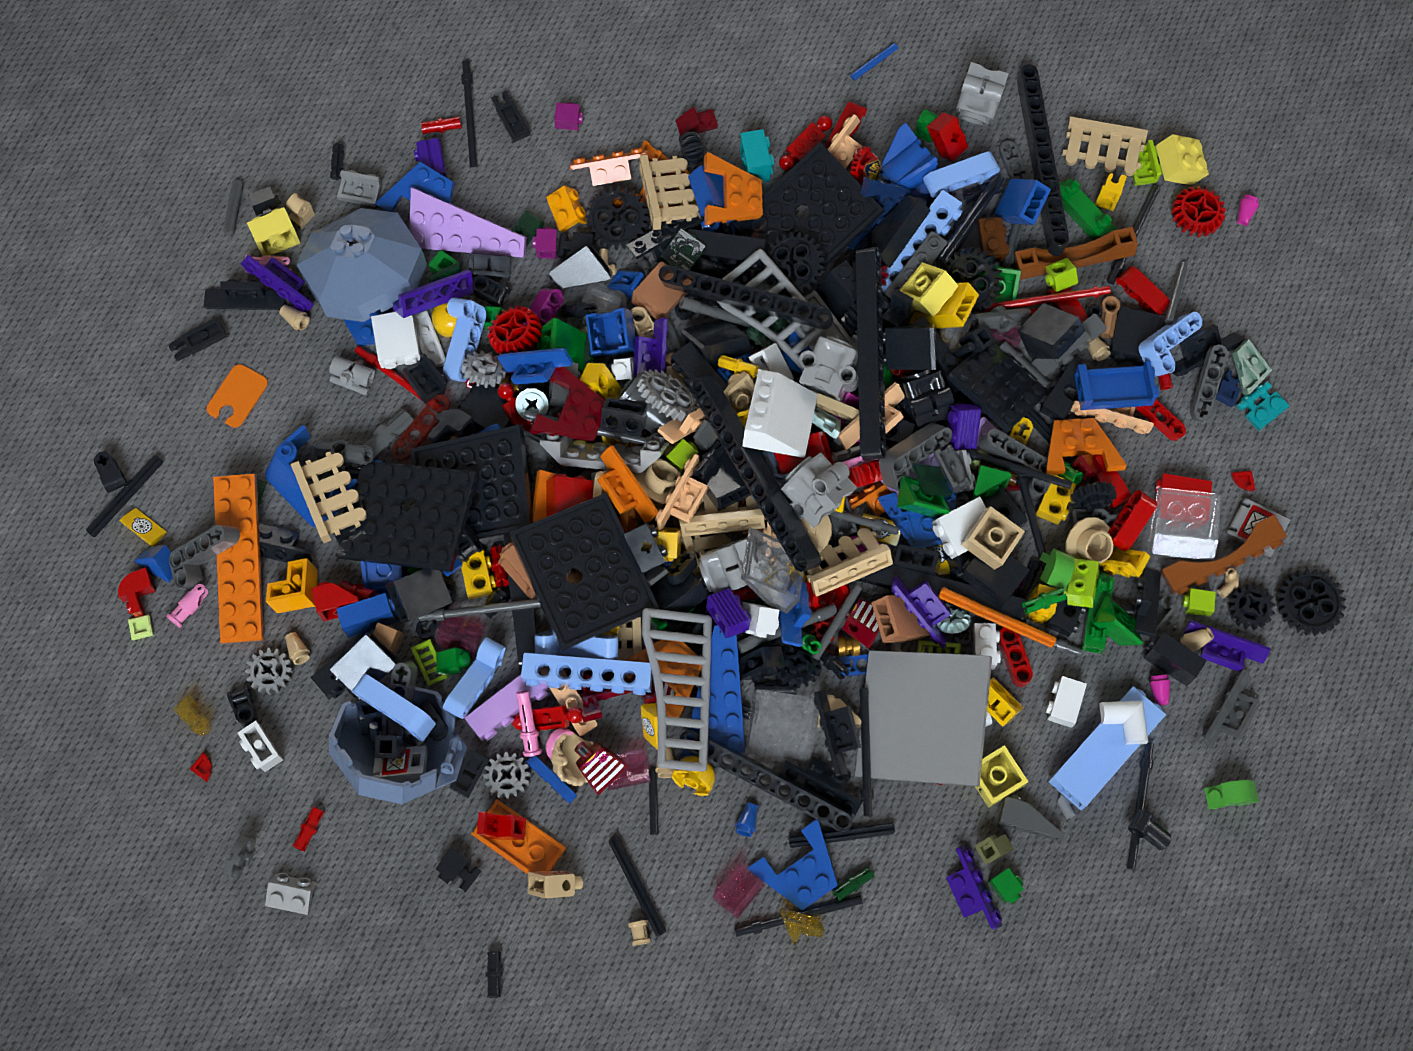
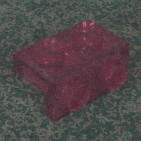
[436,617,486,657]
[608,749,651,791]
[712,864,765,919]

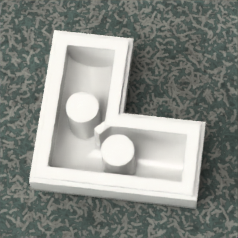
[1099,701,1148,745]

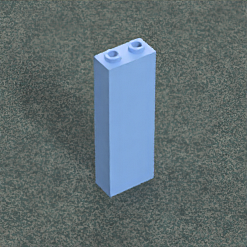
[1049,686,1166,811]

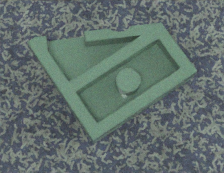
[1232,339,1272,396]

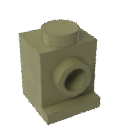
[975,834,1014,865]

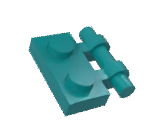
[1236,381,1290,431]

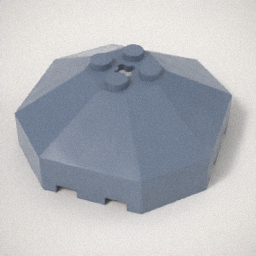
[297,208,427,322]
[329,685,467,804]

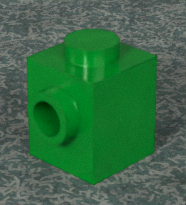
[988,868,1024,904]

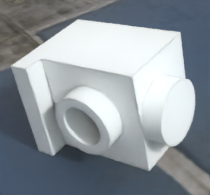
[611,357,634,380]

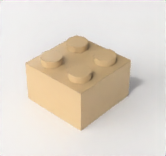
[961,506,1025,570]

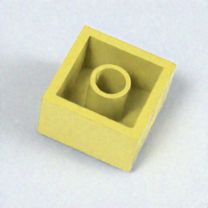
[1156,134,1209,185]
[247,207,300,256]
[899,262,958,317]
[975,745,1028,808]

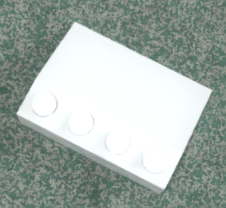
[743,369,818,458]

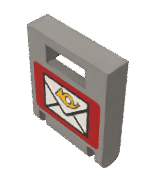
[1226,498,1290,558]
[372,745,428,783]

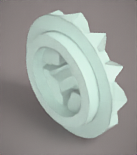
[516,388,549,421]
[937,608,971,634]

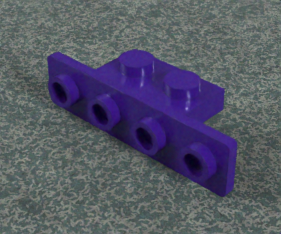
[241,255,314,313]
[633,318,668,377]
[892,576,951,648]
[1183,621,1271,672]
[946,845,1002,930]

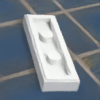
[413,310,446,368]

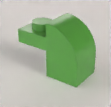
[1040,549,1074,591]
[1204,780,1259,810]

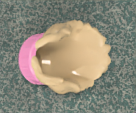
[546,728,594,786]

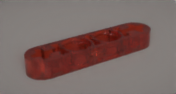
[392,394,451,461]

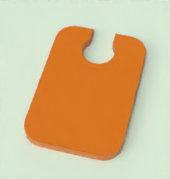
[207,364,268,428]

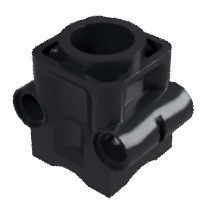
[895,369,954,430]

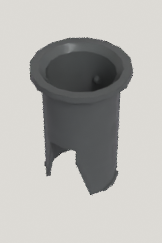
[617,372,673,434]

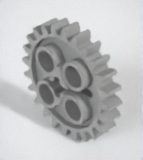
[637,370,699,422]

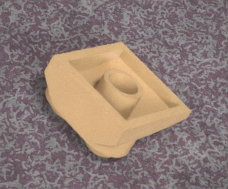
[723,371,755,413]

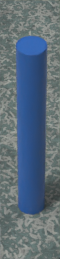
[850,43,898,81]

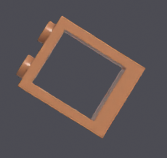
[498,542,536,599]

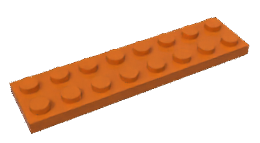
[213,474,264,644]

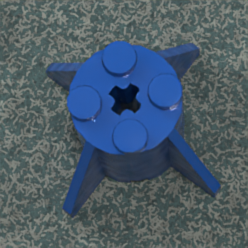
[879,122,941,197]

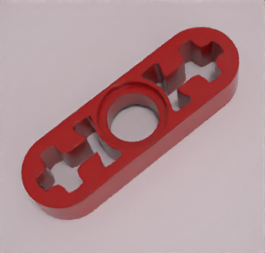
[1135,399,1186,441]

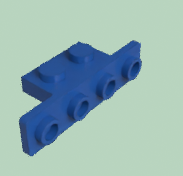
[497,348,573,385]
[774,576,811,647]

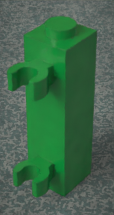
[1059,178,1117,241]
[1081,572,1114,654]

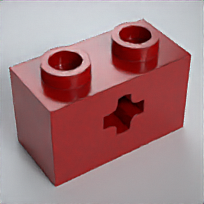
[927,113,968,162]

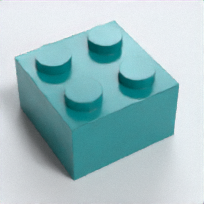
[739,129,774,183]

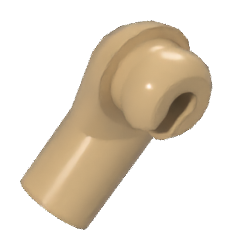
[599,249,617,275]
[1217,568,1239,598]

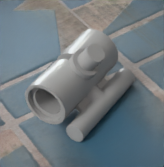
[329,356,375,396]

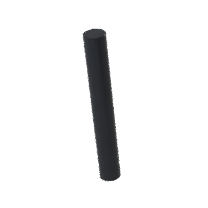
[648,770,659,835]

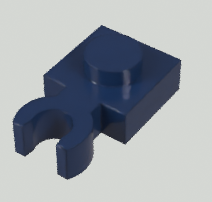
[1216,370,1241,407]

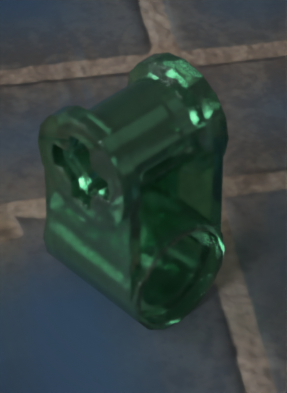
[511,211,544,247]

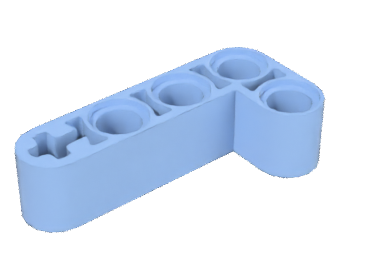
[923,152,1000,197]
[443,298,486,382]
[1139,312,1202,377]
[535,630,618,660]
[443,637,506,719]
[352,674,436,742]

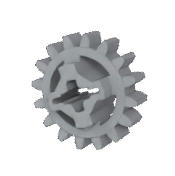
[461,351,506,388]
[245,648,293,695]
[483,752,531,800]

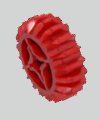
[1171,185,1226,238]
[488,305,542,354]
[848,460,883,488]

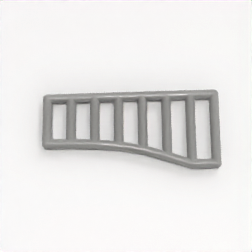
[717,249,840,370]
[642,608,712,772]

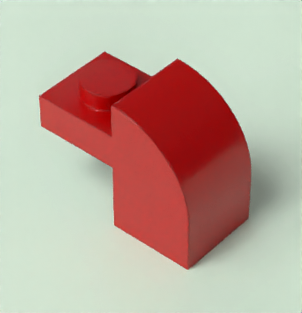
[118,568,156,617]
[477,812,526,840]

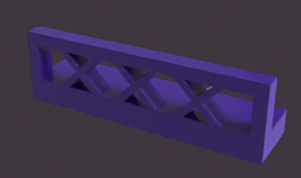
[393,270,474,318]

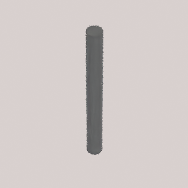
[1165,261,1188,324]
[812,584,862,660]

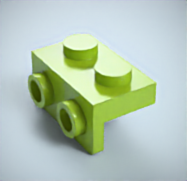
[1125,140,1162,186]

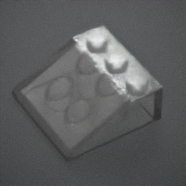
[1149,487,1221,561]
[741,527,803,613]
[746,689,818,765]

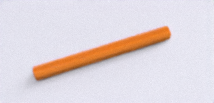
[938,587,1056,648]

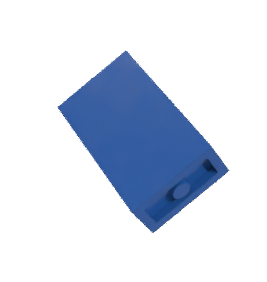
[1074,361,1159,410]

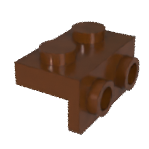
[977,218,1009,262]

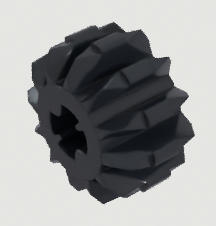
[679,131,704,165]

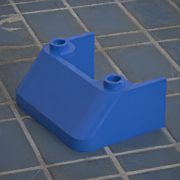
[265,425,358,528]

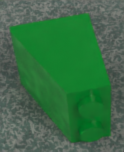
[535,318,590,375]

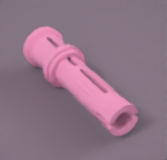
[516,690,542,757]

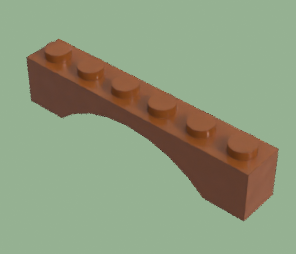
[1014,227,1138,280]
[1161,514,1287,596]

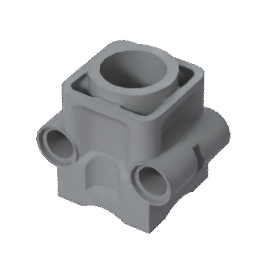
[955,62,1009,126]
[799,336,858,402]
[781,453,857,528]
[698,536,764,594]

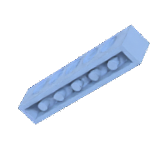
[882,190,963,302]
[521,653,653,695]

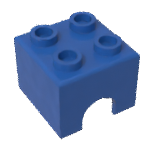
[585,308,636,358]

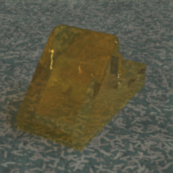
[779,908,825,946]

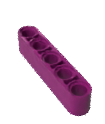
[507,289,564,373]

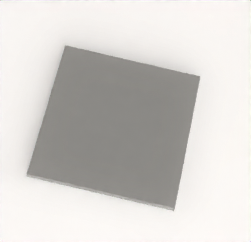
[855,651,992,786]

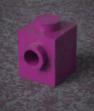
[554,102,584,130]
[533,227,558,259]

